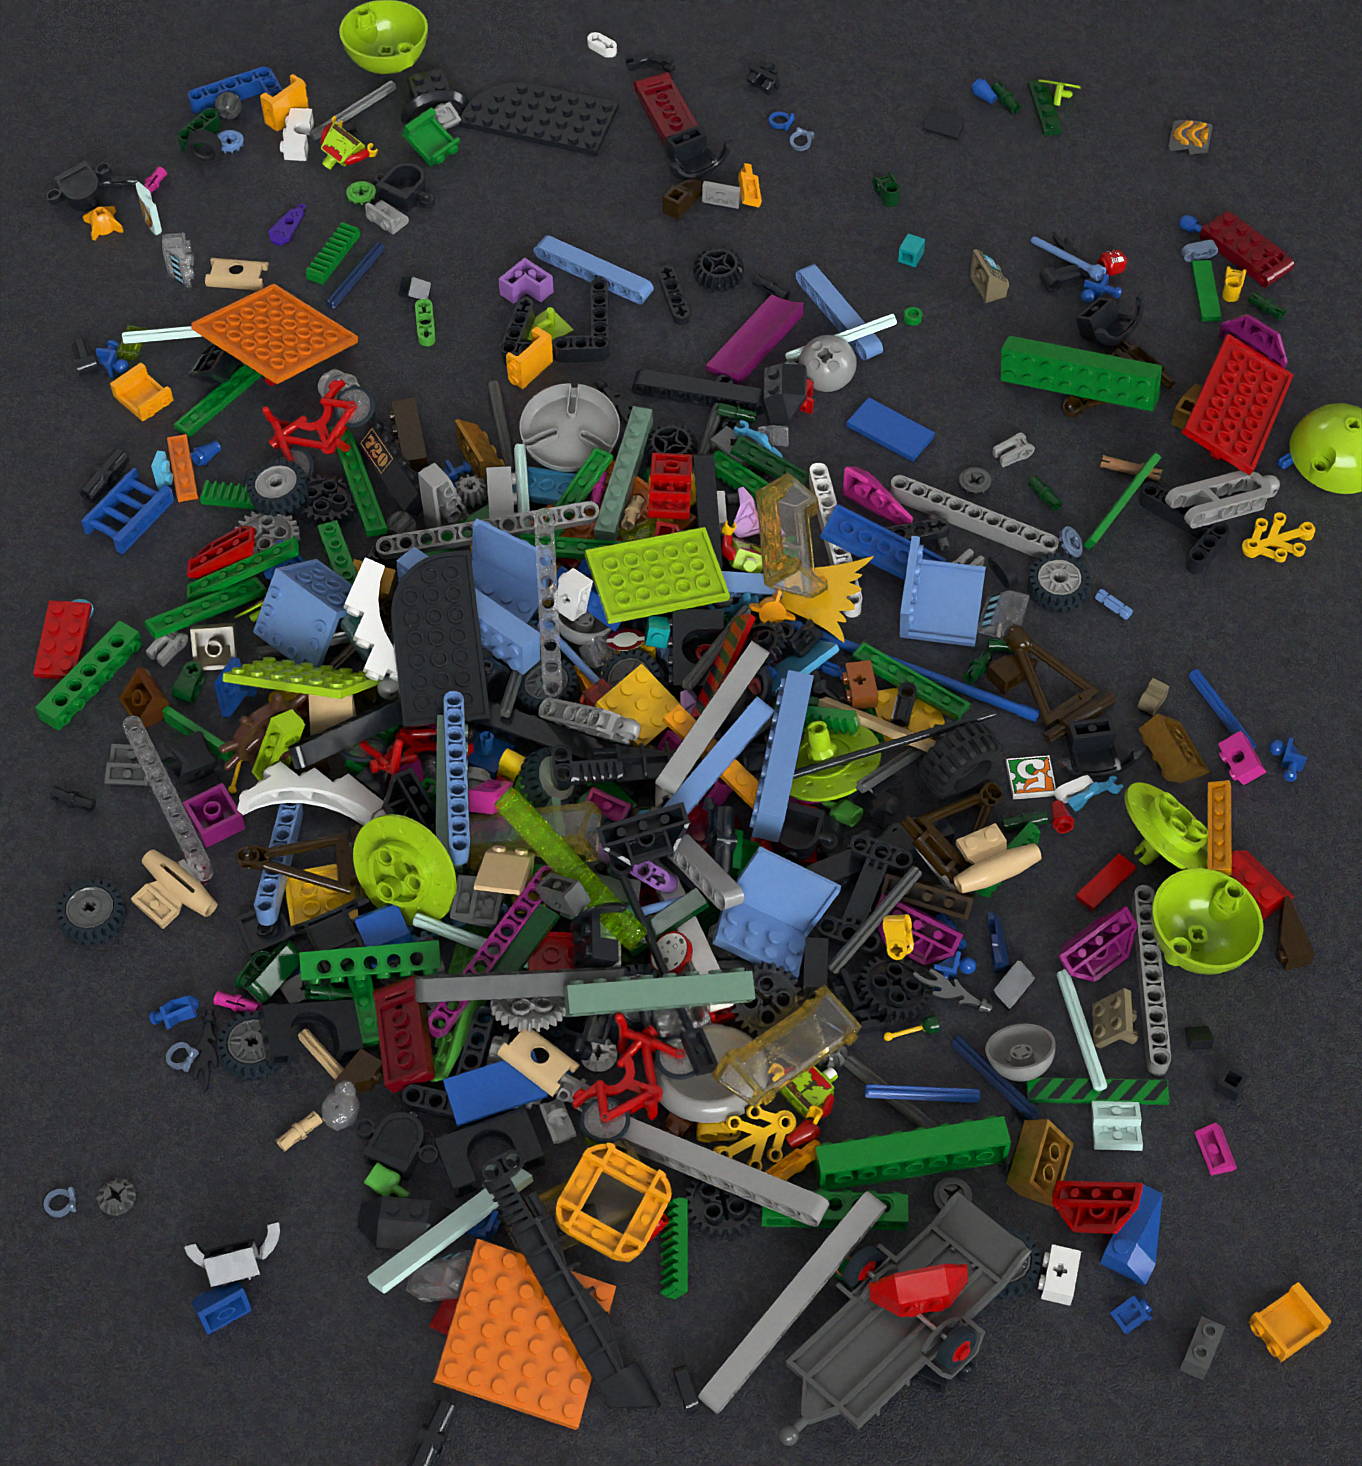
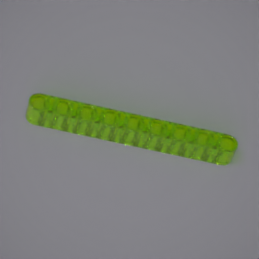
[494,787,648,950]

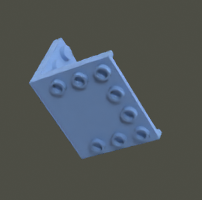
[471,519,552,624]
[900,536,986,647]
[253,559,353,667]
[712,846,841,979]

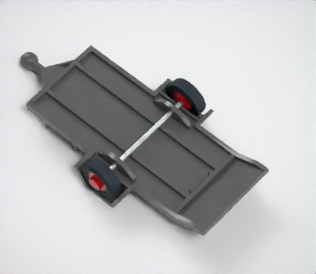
[779,1192,1032,1446]

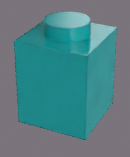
[898,233,925,267]
[644,616,670,649]

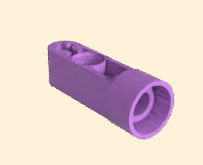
[596,843,678,893]

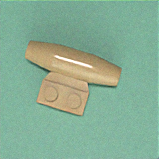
[953,823,1041,894]
[131,849,217,929]

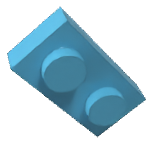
[151,450,173,490]

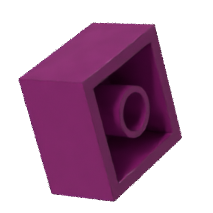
[182,783,246,848]

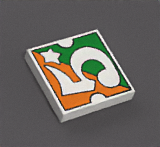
[1006,755,1056,800]

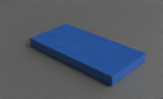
[847,398,935,462]
[443,1051,548,1126]

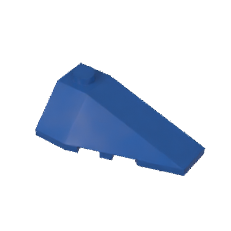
[1100,1184,1162,1286]

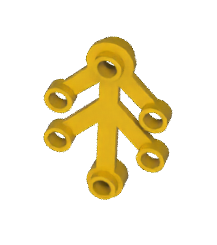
[1242,512,1315,563]
[713,1105,796,1171]

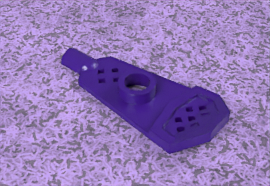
[268,203,307,246]

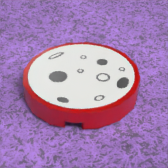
[650,931,693,975]

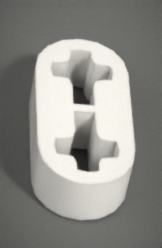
[587,32,617,58]
[1054,775,1094,804]

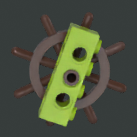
[219,693,309,781]

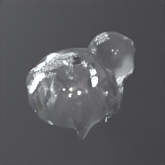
[321,1080,360,1131]

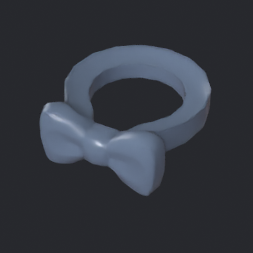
[790,127,814,151]
[166,1042,199,1072]
[43,1186,76,1218]

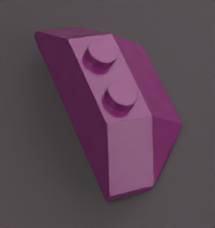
[1218,314,1287,369]
[875,894,964,965]
[1058,906,1138,982]

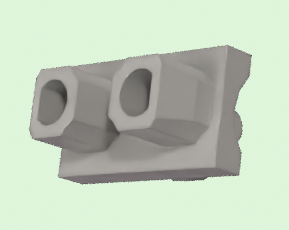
[555,1073,597,1113]
[539,1099,576,1144]

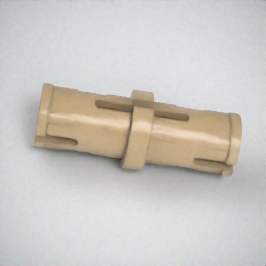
[621,495,644,530]
[276,1111,323,1152]

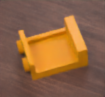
[260,74,309,132]
[506,326,553,389]
[110,363,174,422]
[1249,1282,1332,1362]

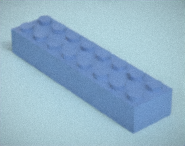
[396,547,540,675]
[749,670,814,842]

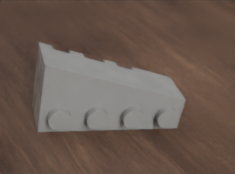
[418,463,470,529]
[486,466,520,539]

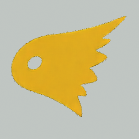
[780,556,874,643]

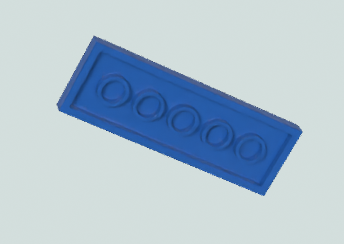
[820,504,947,580]

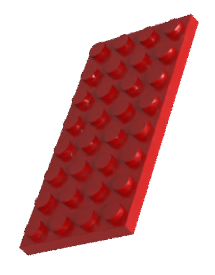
[1181,334,1294,476]

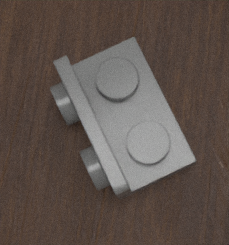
[422,102,461,130]
[702,181,741,209]
[365,200,409,235]

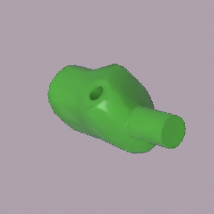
[822,798,863,827]
[364,1162,410,1198]

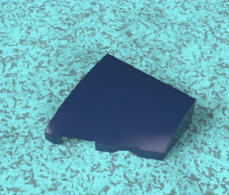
[986,912,1011,973]

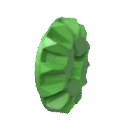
[346,181,376,205]

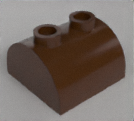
[119,668,170,728]

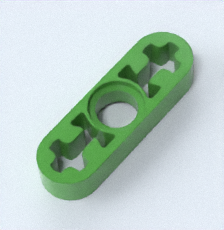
[415,299,436,346]

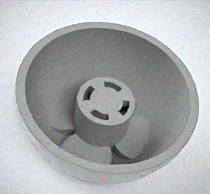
[799,335,857,392]
[553,609,612,645]
[985,1024,1056,1081]

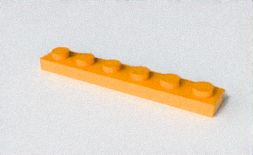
[662,704,759,809]
[1207,780,1232,876]

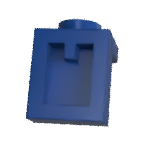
[465,1210,502,1241]
[1110,1295,1153,1334]

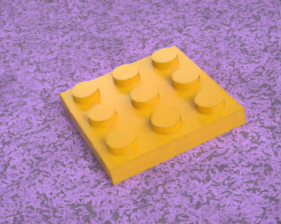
[595,664,681,748]
[873,687,945,746]
[285,864,359,934]

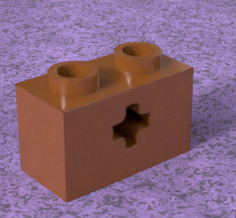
[842,660,878,709]

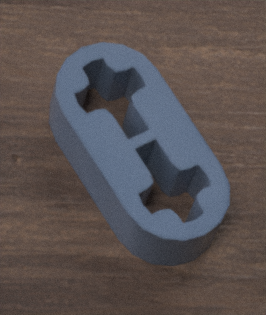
[1181,240,1218,262]

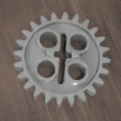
[235,511,300,555]
[491,996,566,1033]

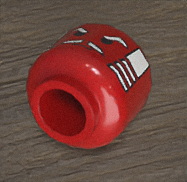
[1097,249,1127,277]

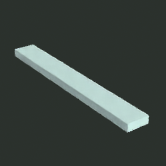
[367,1165,533,1294]

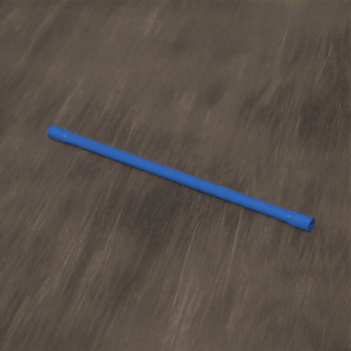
[784,619,1040,722]

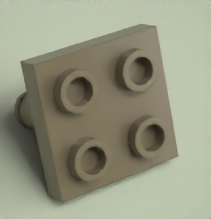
[1092,988,1138,1049]

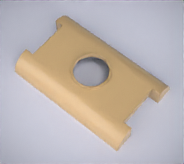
[205,258,269,291]
[497,1028,580,1097]

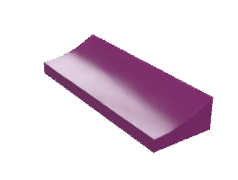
[706,294,804,385]

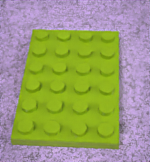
[585,527,730,624]
[223,657,380,699]

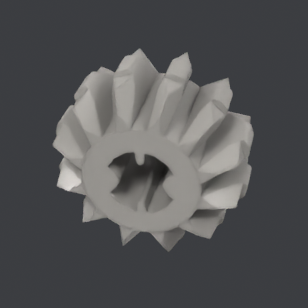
[455,474,487,509]

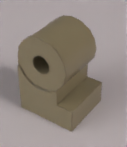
[1137,678,1170,715]

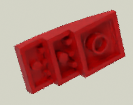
[648,453,693,520]

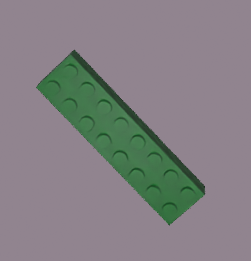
[1000,336,1162,412]
[814,1116,1011,1191]

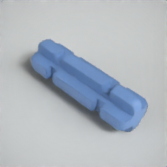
[1095,589,1133,620]

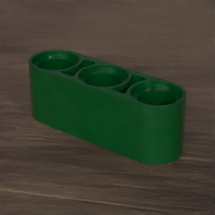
[177,108,221,154]
[244,939,300,1003]

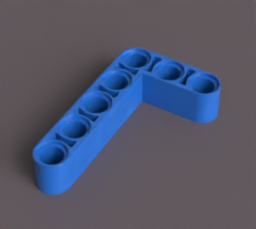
[188,67,283,114]

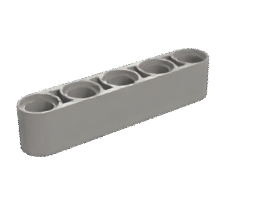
[668,833,744,910]

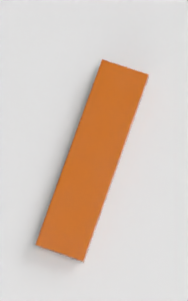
[167,434,198,502]

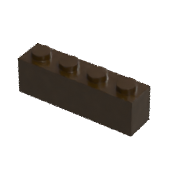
[389,397,428,472]
[880,871,976,920]

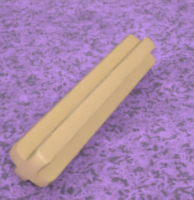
[298,1028,344,1080]

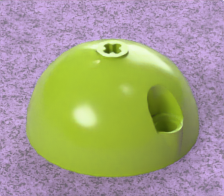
[339,0,428,74]
[1289,403,1362,494]
[1151,868,1263,975]

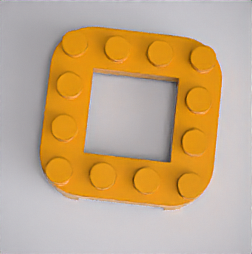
[555,1143,672,1262]

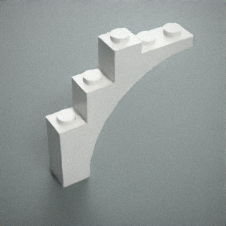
[343,557,397,681]
[237,761,384,826]

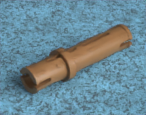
[1100,455,1163,482]

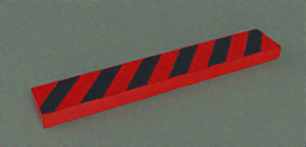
[691,614,755,721]

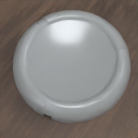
[520,383,620,472]
[653,1023,768,1123]

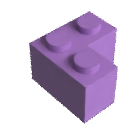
[498,258,554,304]

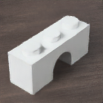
[280,108,314,161]

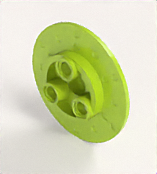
[789,721,881,802]
[1124,782,1208,870]
[353,814,457,927]

